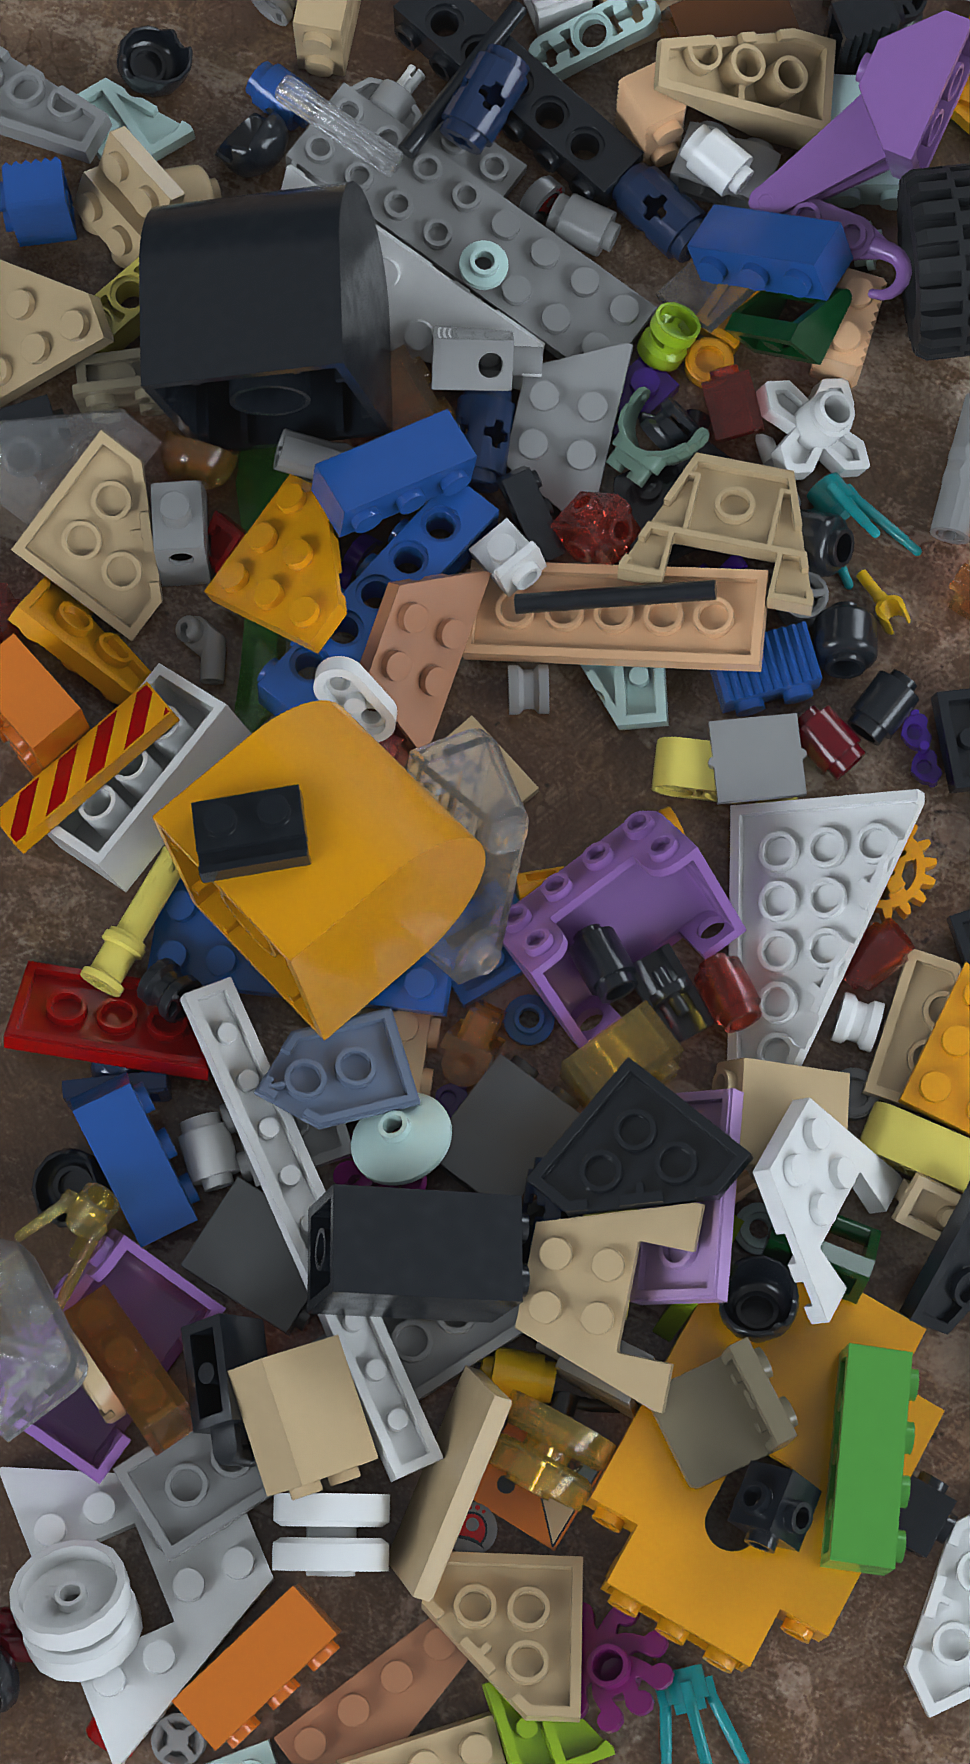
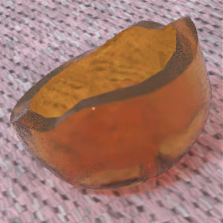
[161,430,239,490]

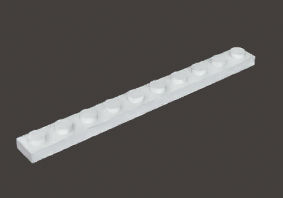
[180,977,443,1482]

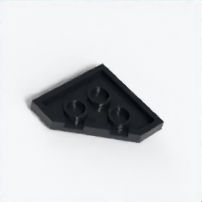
[526,1057,753,1216]

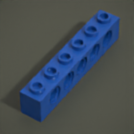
[257,485,499,717]

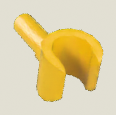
[856,569,911,635]

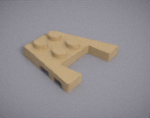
[617,452,814,616]
[515,1203,705,1413]

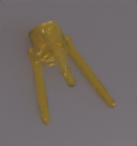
[14,1183,119,1316]

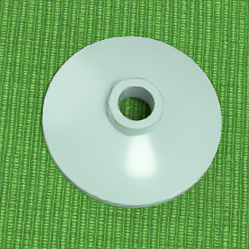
[351,1093,452,1186]

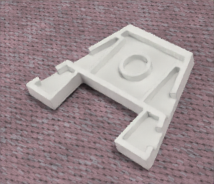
[753,1097,903,1324]

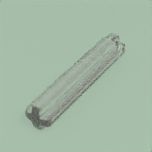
[275,75,404,177]

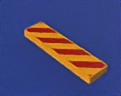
[0,682,180,854]

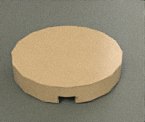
[53,1327,127,1424]

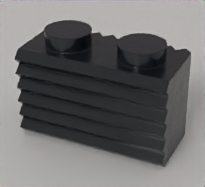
[823,0,905,75]

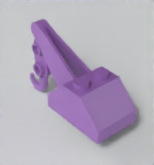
[749,10,970,301]

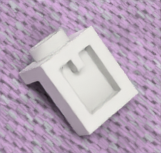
[469,518,547,597]

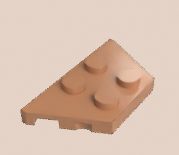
[360,568,491,755]

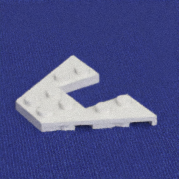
[0,1467,275,1764]

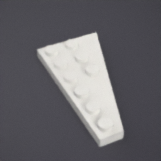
[281,165,546,390]

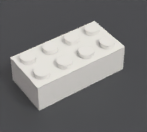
[47,663,252,892]

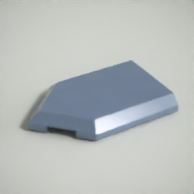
[254,1007,420,1130]

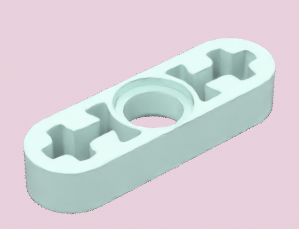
[528,0,661,80]

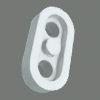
[313,656,397,742]

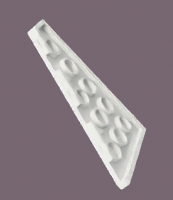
[727,789,925,1066]

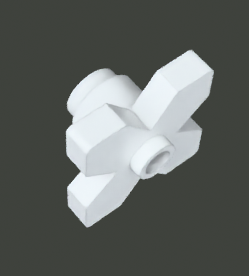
[756,378,870,480]

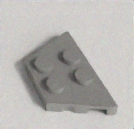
[507,343,633,532]

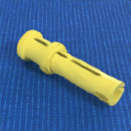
[80,846,181,997]

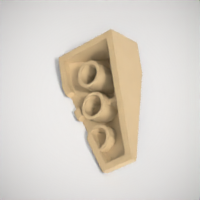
[654,28,836,150]

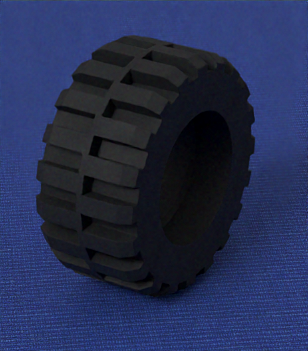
[897,163,970,361]

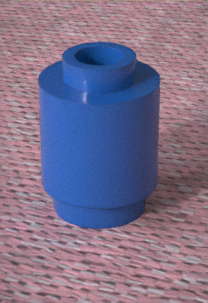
[246,61,319,131]

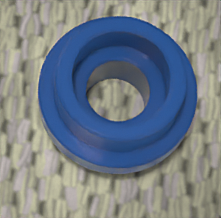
[503,994,555,1046]

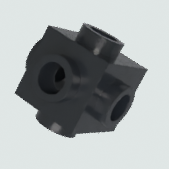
[727,1460,822,1553]

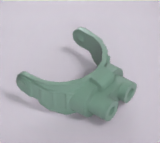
[606,387,710,488]

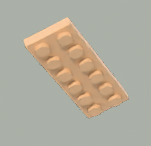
[462,560,770,672]

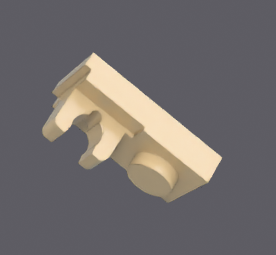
[891,1172,963,1241]

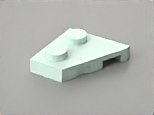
[77,78,195,161]
[581,665,669,730]

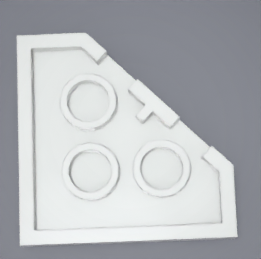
[903,1514,970,1718]

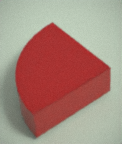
[208,510,247,574]

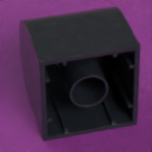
[139,181,393,455]

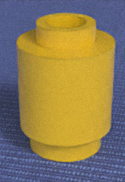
[480,1347,557,1407]

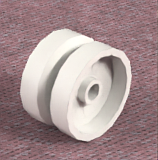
[272,1493,390,1577]
[9,1539,143,1682]

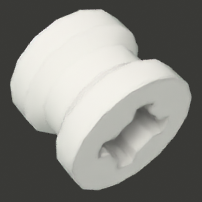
[830,992,885,1052]

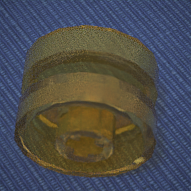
[488,1389,616,1513]

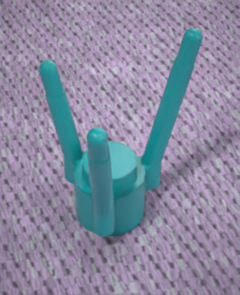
[807,472,922,590]
[655,1663,750,1764]

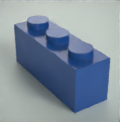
[687,204,853,301]
[311,409,477,537]
[70,1072,201,1247]

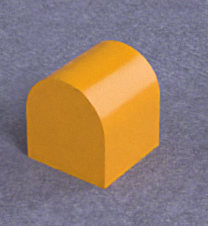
[152,700,486,1041]

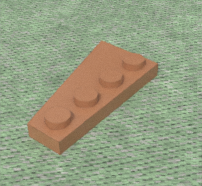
[274,1617,469,1764]

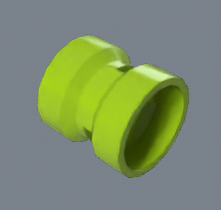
[637,302,701,372]

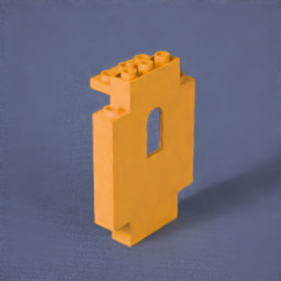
[585,1282,945,1674]

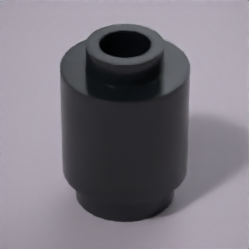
[847,669,919,746]
[568,924,638,1004]

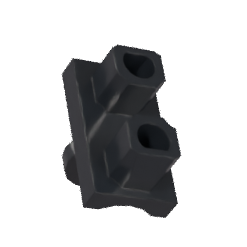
[633,943,716,1049]

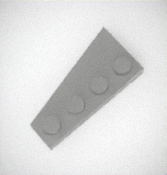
[0,46,112,164]

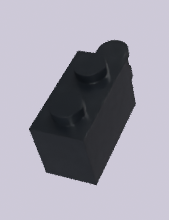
[181,1313,268,1467]

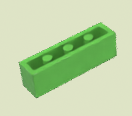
[820,1343,919,1576]

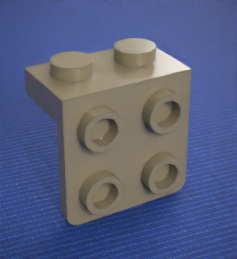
[72,348,165,423]
[651,1337,798,1489]

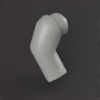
[175,615,226,685]

